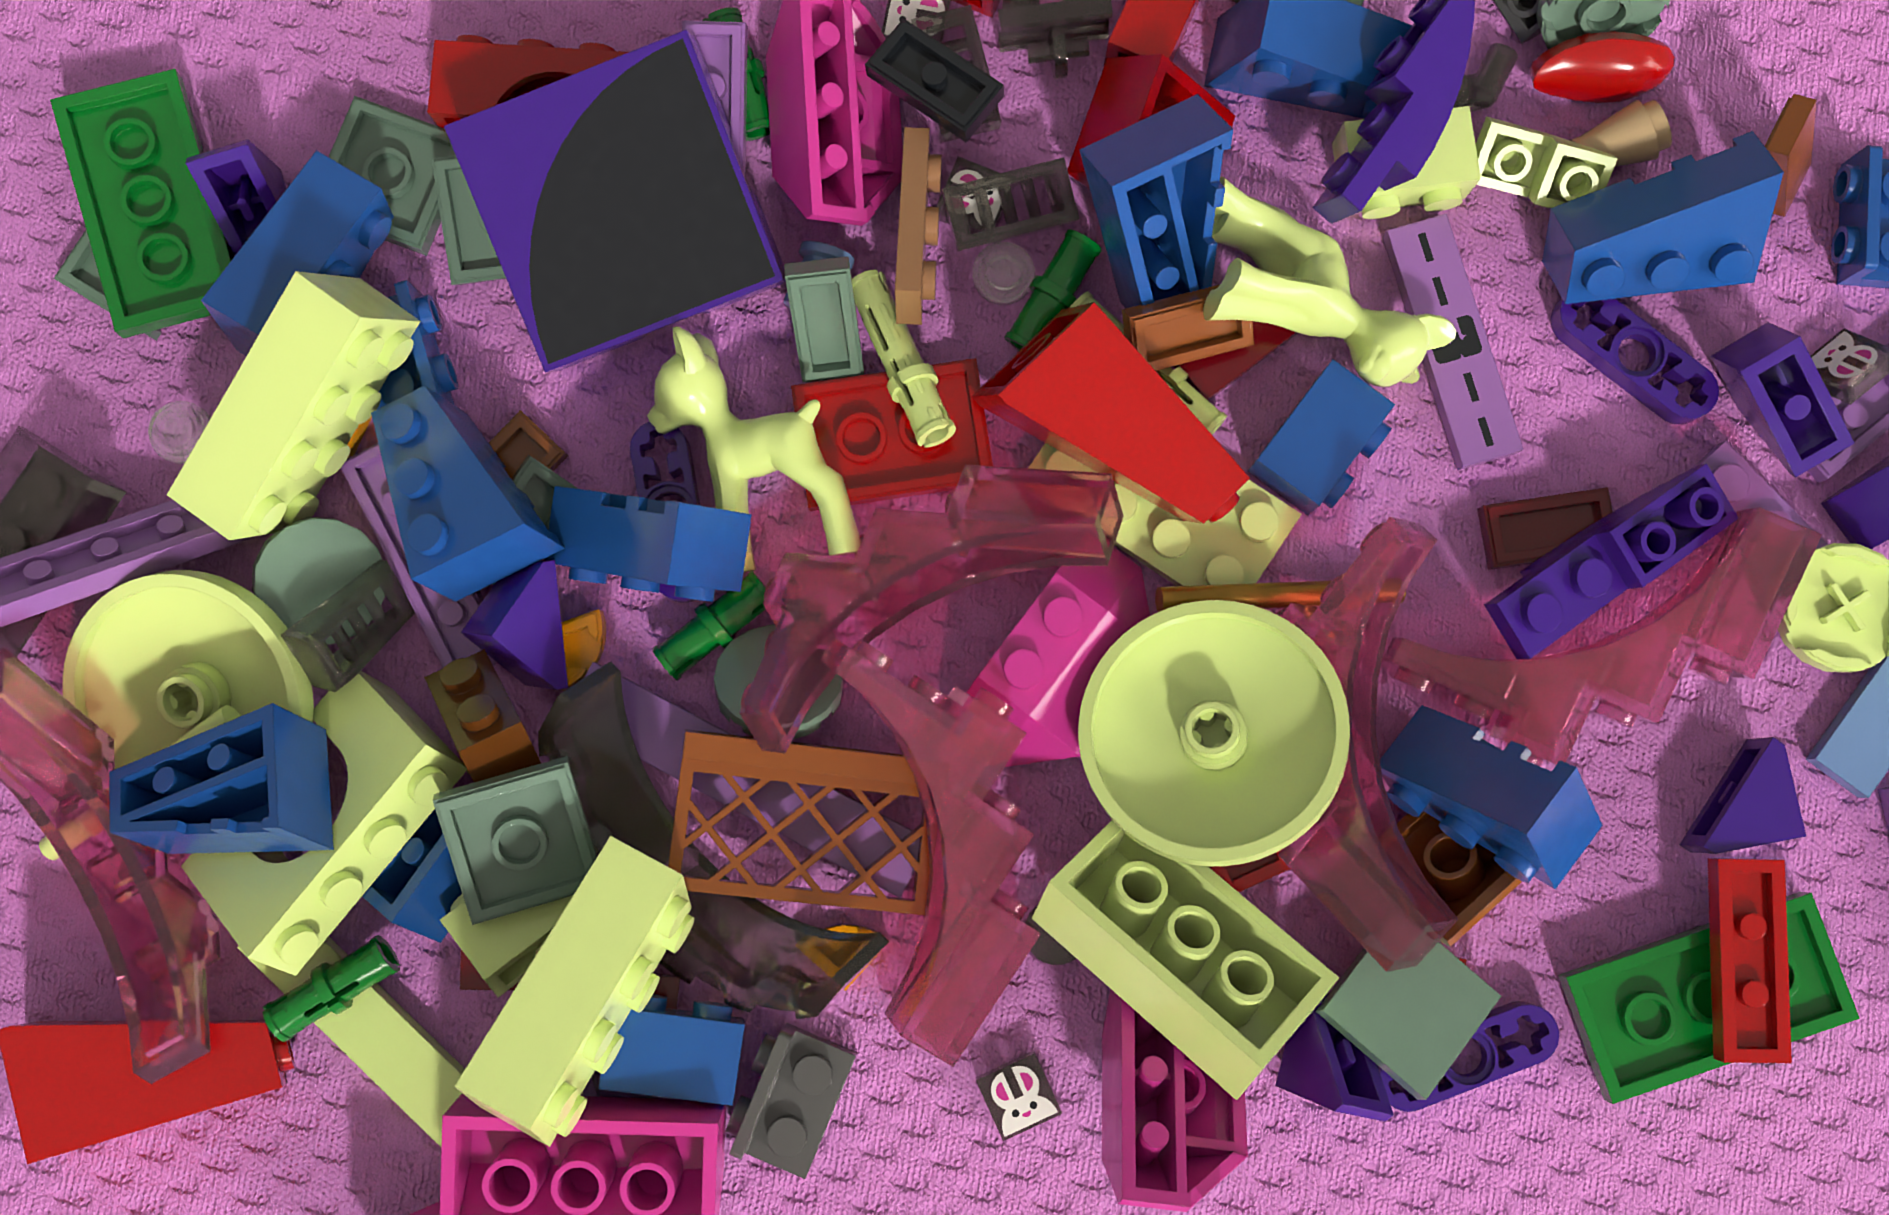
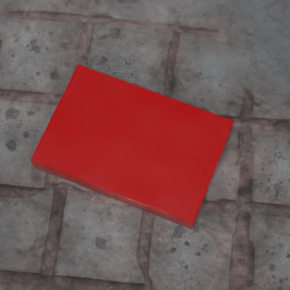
[791,358,995,511]

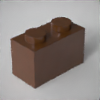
[424,649,541,782]

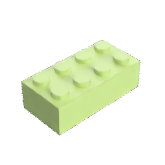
[167,271,421,540]
[1031,820,1339,1100]
[454,836,694,1147]

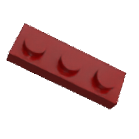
[1707,858,1792,1063]

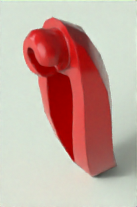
[1530,31,1674,103]

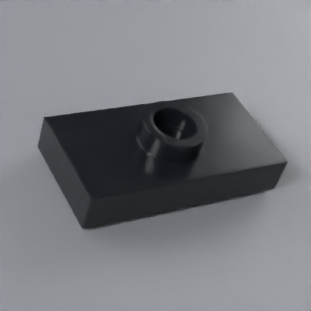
[865,18,1005,142]

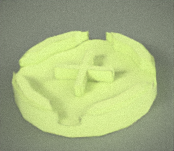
[1773,543,1889,672]

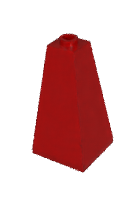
[971,302,1250,524]
[0,1020,295,1164]

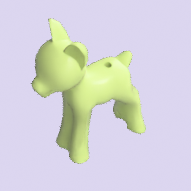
[1203,177,1456,387]
[647,326,866,573]

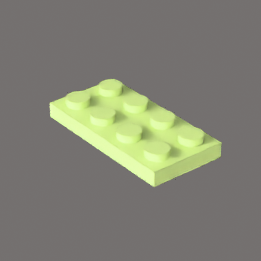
[1020,443,1302,586]

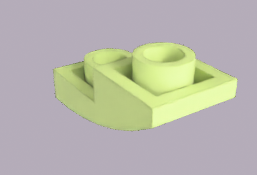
[1476,116,1618,208]

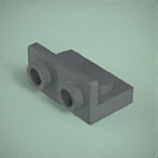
[725,1023,857,1179]

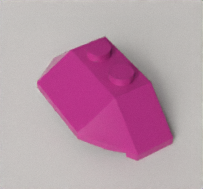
[766,0,903,226]
[939,530,1150,769]
[1102,989,1248,1212]

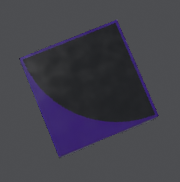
[444,30,786,373]

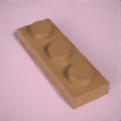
[895,127,942,325]

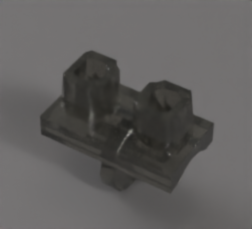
[997,0,1113,79]

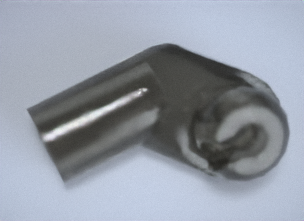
[1453,43,1518,112]

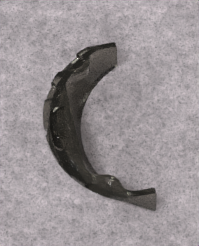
[538,662,890,1019]

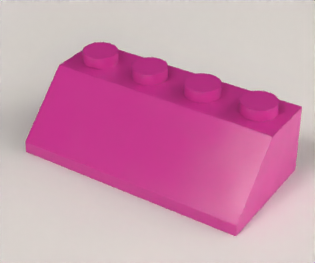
[440,1093,726,1215]

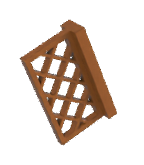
[668,729,948,916]

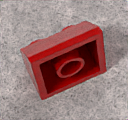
[1066,54,1236,189]

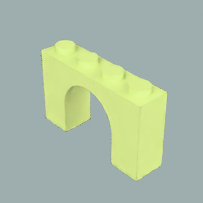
[181,665,467,976]

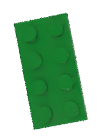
[50,69,234,339]
[1558,892,1860,1104]

